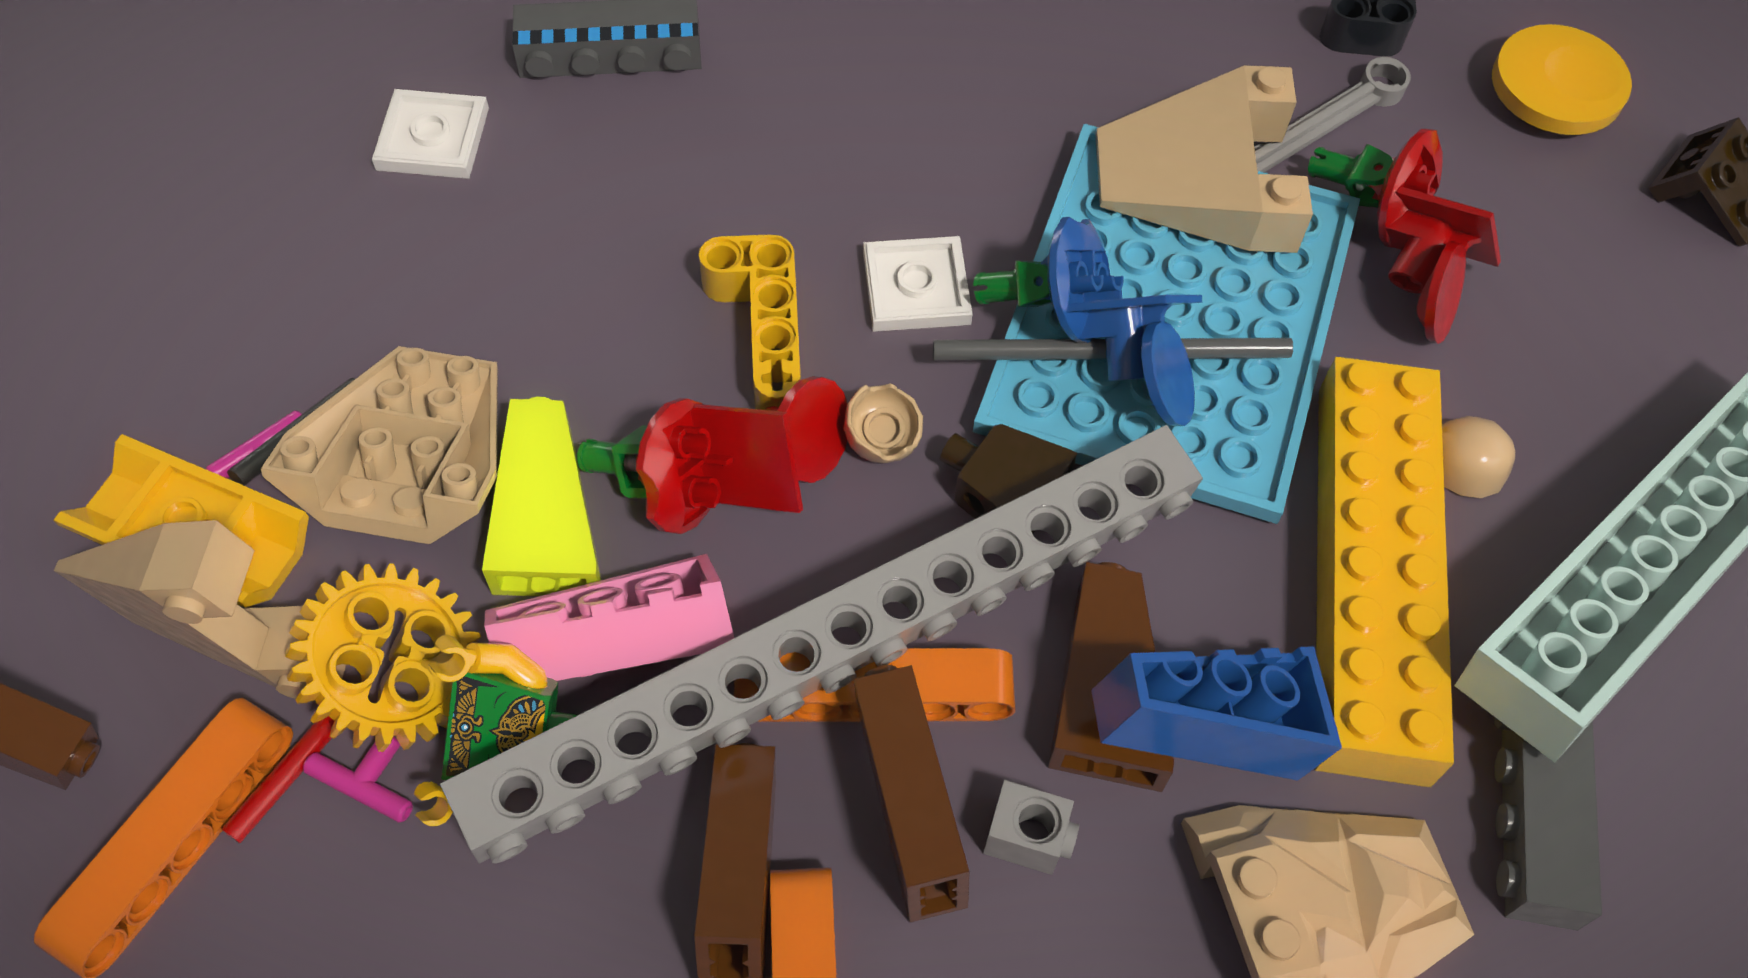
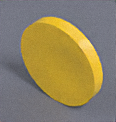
[1492,24,1632,135]

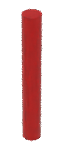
[221,716,335,844]

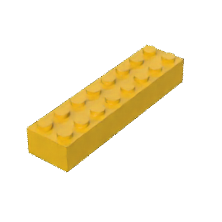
[1315,356,1454,788]

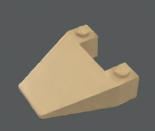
[1096,65,1313,253]
[54,520,346,699]

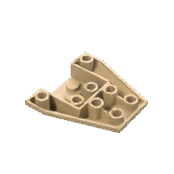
[261,346,498,544]

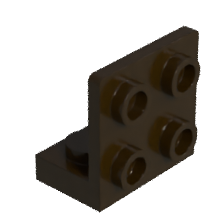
[1648,117,1748,247]

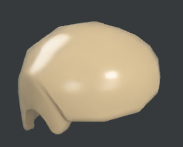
[843,383,923,464]
[1442,416,1515,498]

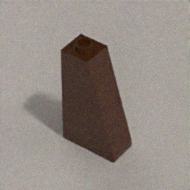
[1048,562,1174,792]
[853,665,970,923]
[0,683,100,790]
[694,743,776,978]

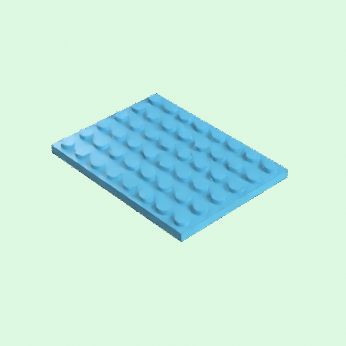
[973,124,1360,524]

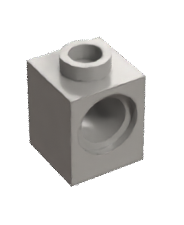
[983,780,1080,875]

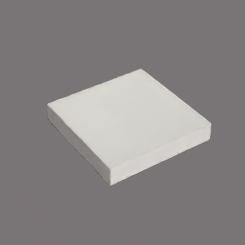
[372,89,489,179]
[863,236,973,332]

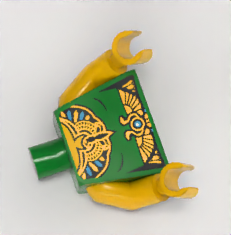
[414,635,578,826]

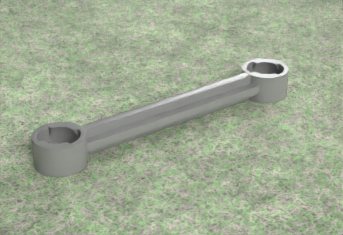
[1254,57,1411,173]

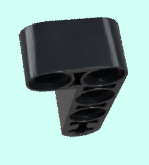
[1319,0,1417,57]

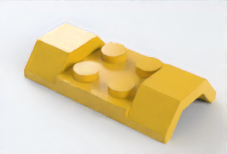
[53,434,309,608]

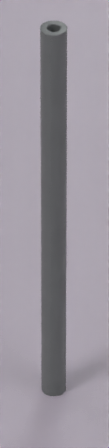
[933,338,1293,360]

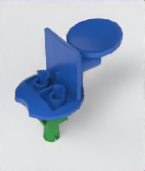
[973,217,1202,427]

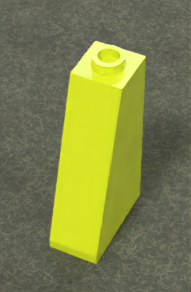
[482,397,601,596]

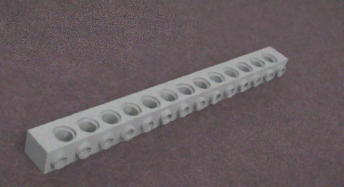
[440,425,1203,864]

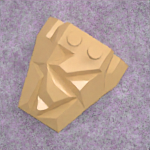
[1181,805,1474,978]

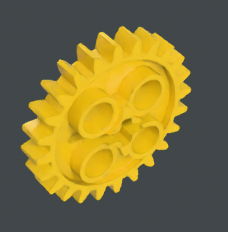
[285,563,481,752]

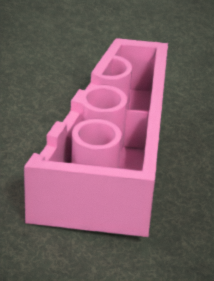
[484,554,734,681]

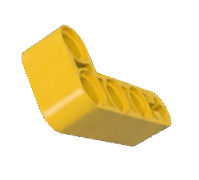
[699,235,801,410]

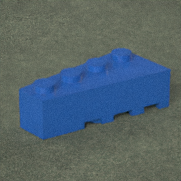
[1092,646,1342,781]

